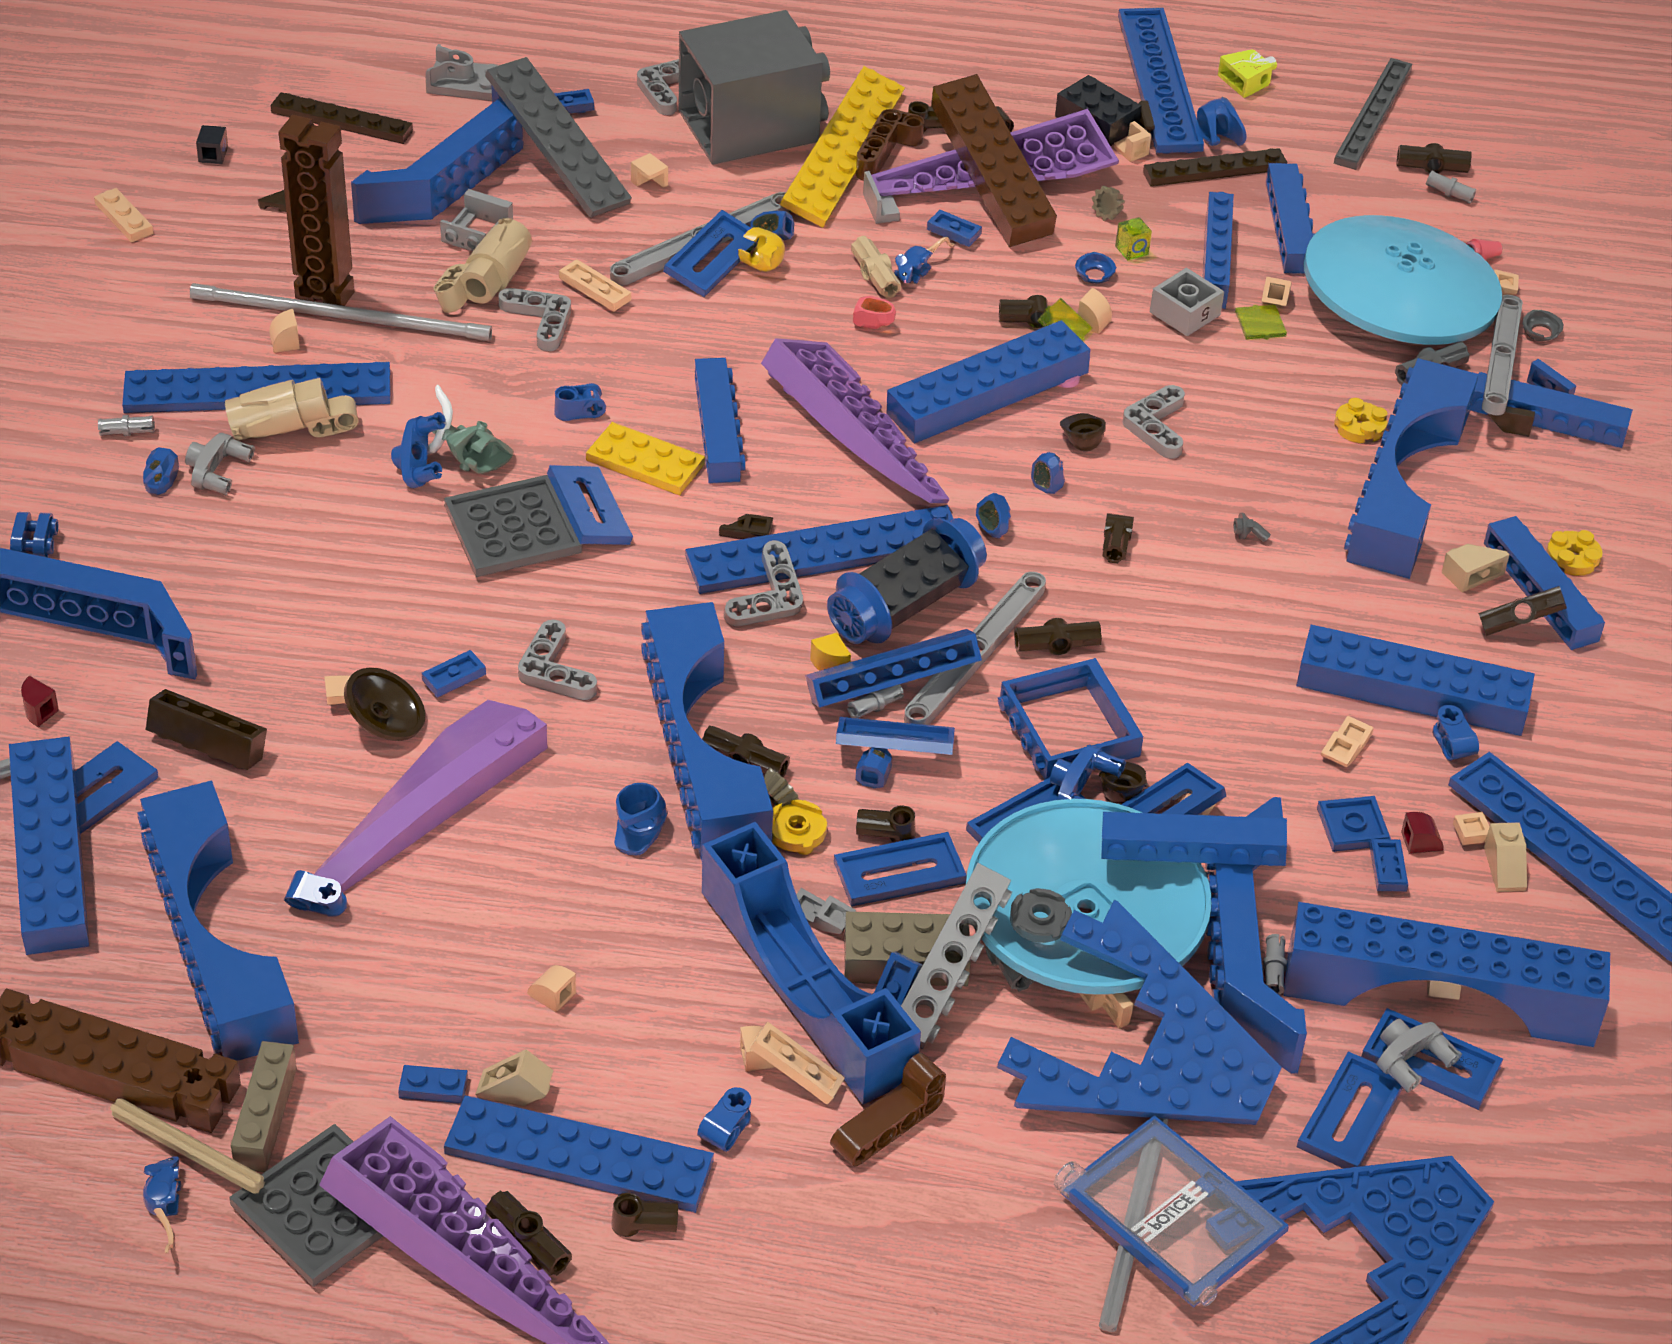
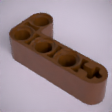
[856,109,924,181]
[830,1053,946,1167]

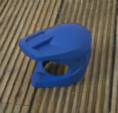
[1197,97,1247,146]
[614,783,668,855]

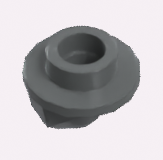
[1233,513,1271,543]

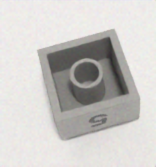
[1150,268,1224,336]

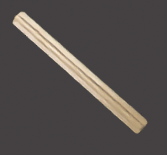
[110,1098,265,1194]

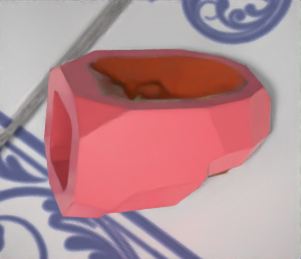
[853,296,896,329]

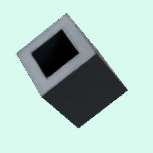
[196,125,228,164]

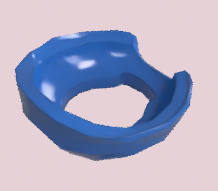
[1075,252,1117,284]

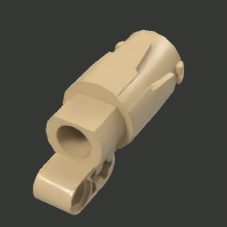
[434,218,532,313]
[225,378,358,441]

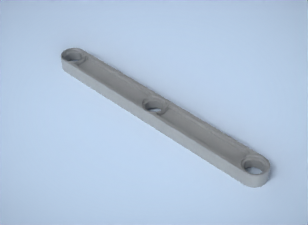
[610,192,792,286]
[1482,295,1523,415]
[904,572,1046,725]

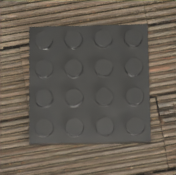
[444,475,582,577]
[229,1124,383,1287]

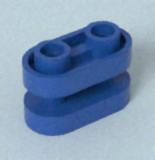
[10,512,59,558]

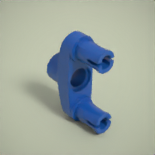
[391,412,446,489]
[1050,745,1126,800]

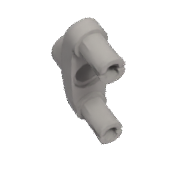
[185,433,255,496]
[1376,1019,1462,1093]

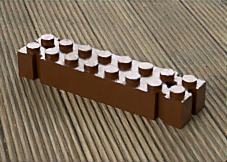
[278,114,355,306]
[0,988,241,1133]

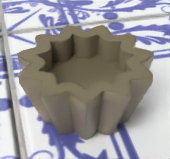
[1092,186,1125,221]
[764,768,799,807]

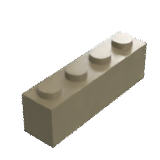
[231,1041,297,1172]

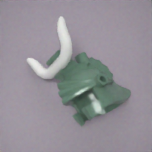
[427,385,514,474]

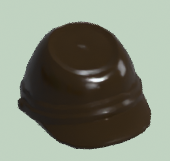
[1060,413,1106,451]
[1099,762,1148,805]

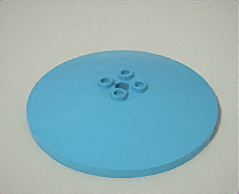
[1304,215,1502,345]
[966,799,1211,994]

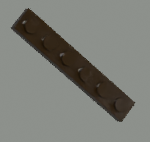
[270,92,413,144]
[1143,148,1288,187]

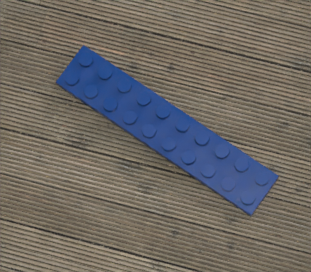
[1118,8,1204,154]
[122,362,390,413]
[685,505,954,594]
[1448,751,1672,962]

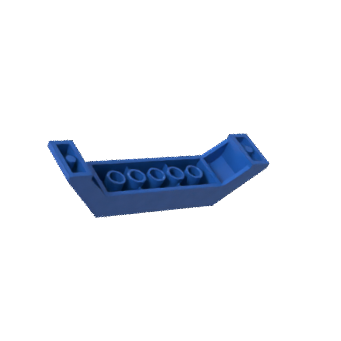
[351,85,524,224]
[0,548,198,680]
[1205,797,1307,1073]

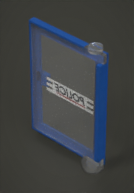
[1054,1115,1289,1308]

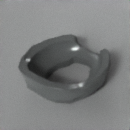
[1522,310,1564,341]

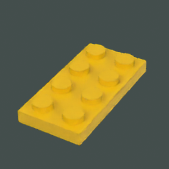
[586,422,705,496]

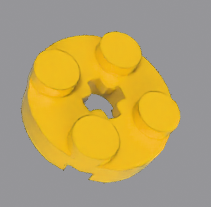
[1334,398,1388,443]
[1546,530,1602,576]
[772,800,827,855]

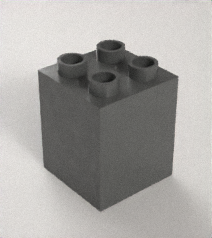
[678,10,830,165]

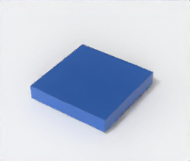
[1317,796,1391,852]

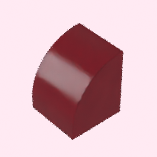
[21,675,59,727]
[1401,812,1444,854]

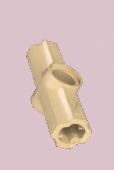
[851,236,901,299]

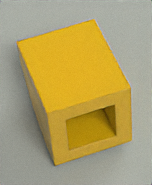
[810,632,851,671]

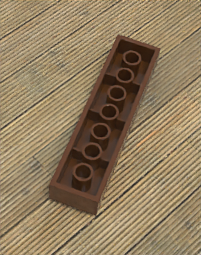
[931,74,1057,247]

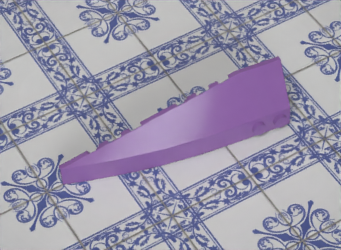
[871,109,1119,196]
[761,338,950,503]
[314,700,548,892]
[319,1116,610,1344]

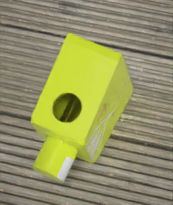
[1217,49,1277,98]

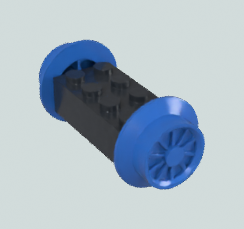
[827,518,987,644]

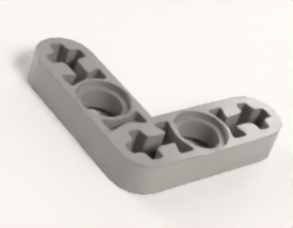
[637,59,679,115]
[498,288,571,351]
[1122,385,1185,459]
[724,540,803,626]
[518,620,597,700]

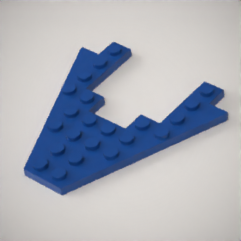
[997,900,1282,1125]
[1205,1156,1494,1344]

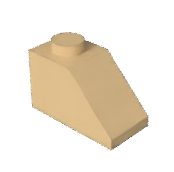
[1441,544,1510,592]
[1484,823,1527,892]
[475,1049,553,1106]

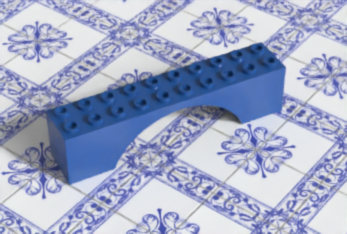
[1344,358,1479,579]
[641,602,773,860]
[137,780,299,1061]
[702,822,921,1105]
[1283,902,1610,1047]

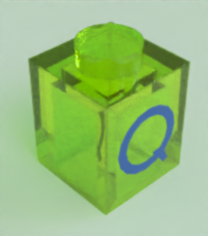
[1115,217,1152,261]

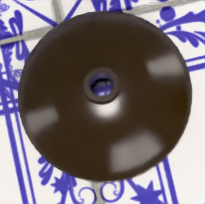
[344,667,425,741]

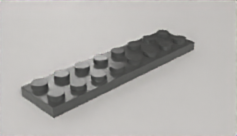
[485,57,632,218]

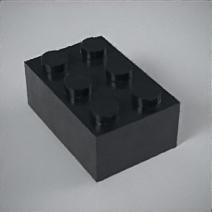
[1055,75,1142,146]

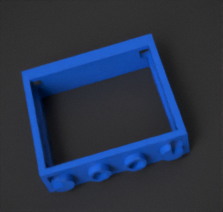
[998,658,1144,780]

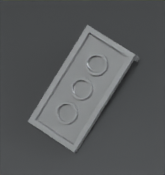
[425,44,497,101]

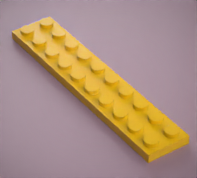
[780,66,905,228]

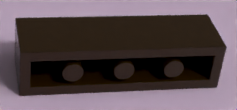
[145,689,267,770]

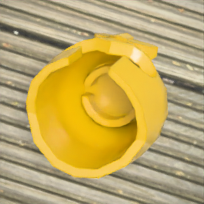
[738,227,785,272]

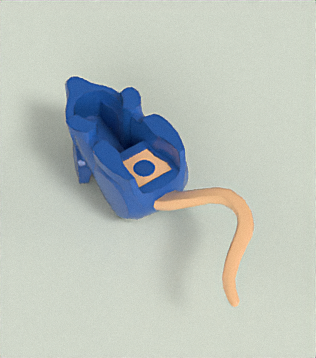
[894,237,955,284]
[143,1156,181,1253]

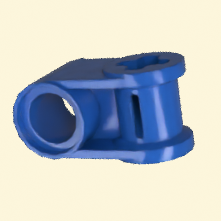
[554,383,606,421]
[1432,705,1479,761]
[284,870,348,917]
[697,1087,751,1152]

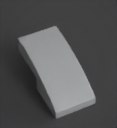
[796,888,856,934]

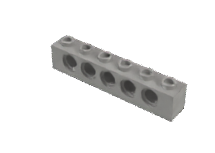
[901,863,1012,1049]

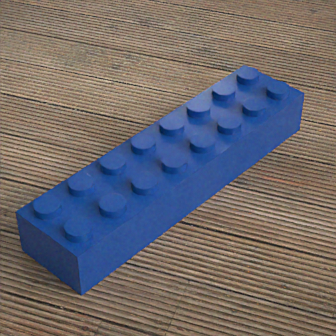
[886,320,1091,444]
[1296,624,1535,736]
[9,736,89,955]

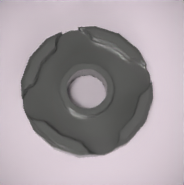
[1010,888,1072,943]

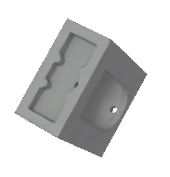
[440,189,513,251]

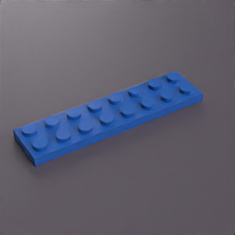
[444,1095,714,1213]

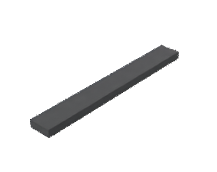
[1333,58,1413,170]

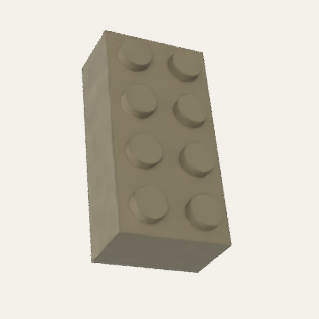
[844,911,971,986]

